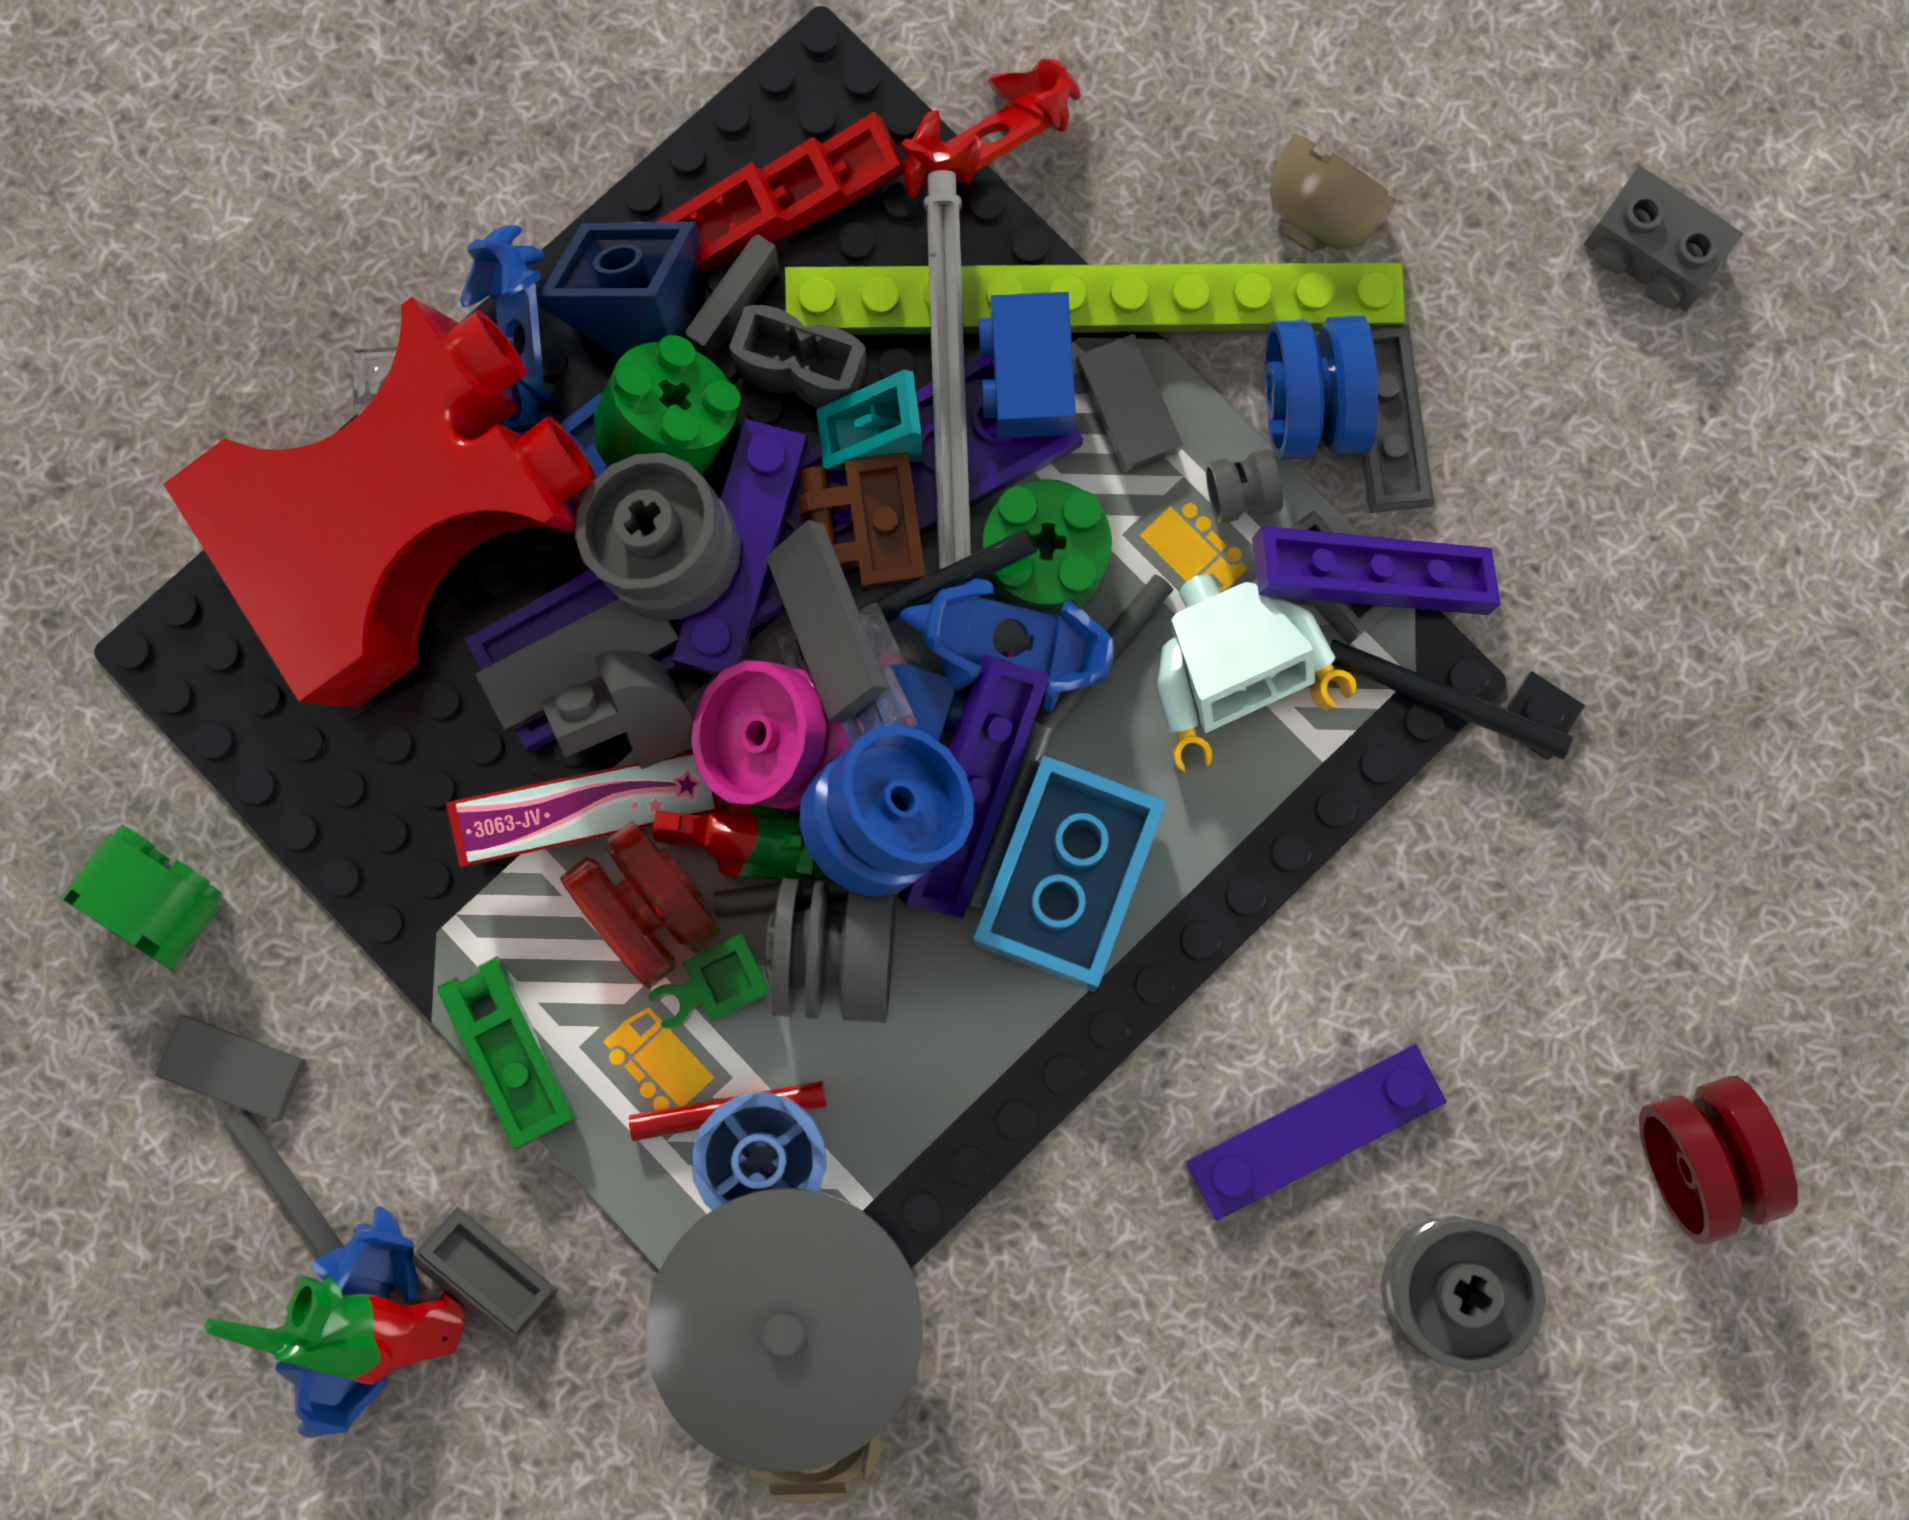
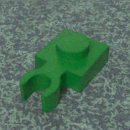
[648,933,771,1029]

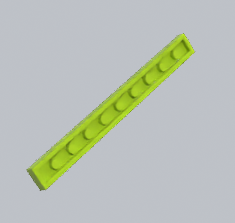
[785,262,1405,335]

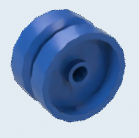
[1264,315,1378,460]
[799,724,974,897]

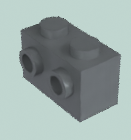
[1584,165,1744,312]

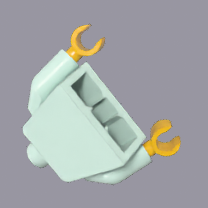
[1157,574,1357,773]

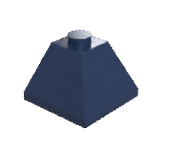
[538,222,699,359]

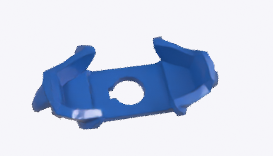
[460,225,558,435]
[899,578,1114,712]
[275,1206,418,1438]

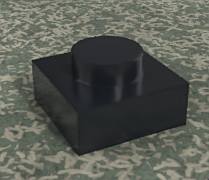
[1505,671,1586,760]

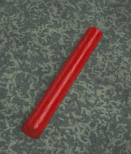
[629,1081,827,1141]

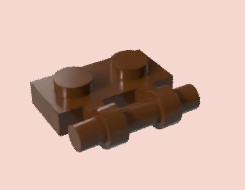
[798,452,926,591]

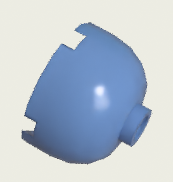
[692,1092,827,1210]

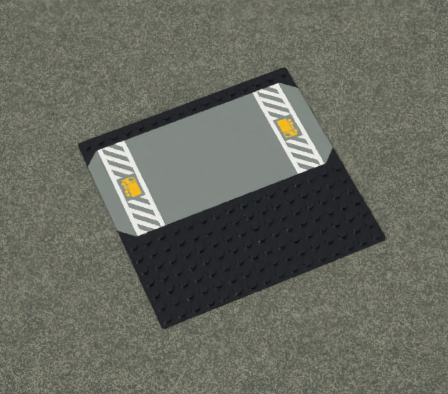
[94,6,1506,1271]

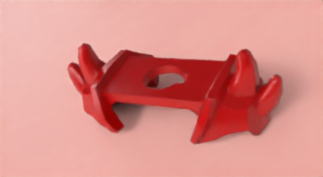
[901,58,1081,198]

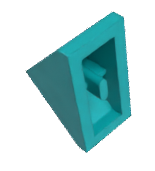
[816,370,922,472]

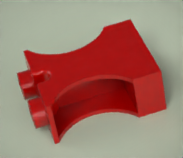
[163,297,596,709]

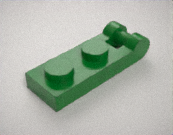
[438,956,578,1149]

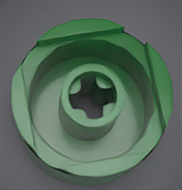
[593,335,741,477]
[983,479,1112,616]
[60,825,223,972]

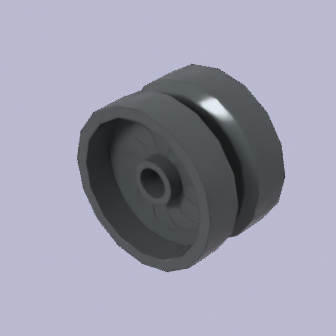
[575,453,741,620]
[1380,1216,1546,1372]

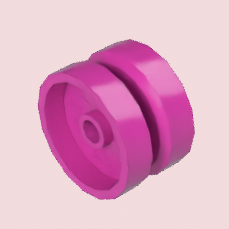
[691,661,860,811]

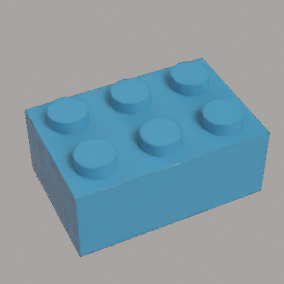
[972,755,1167,992]

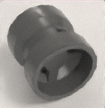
[1205,449,1283,524]

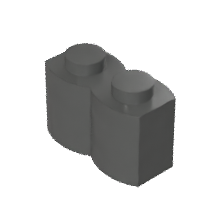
[729,305,868,409]

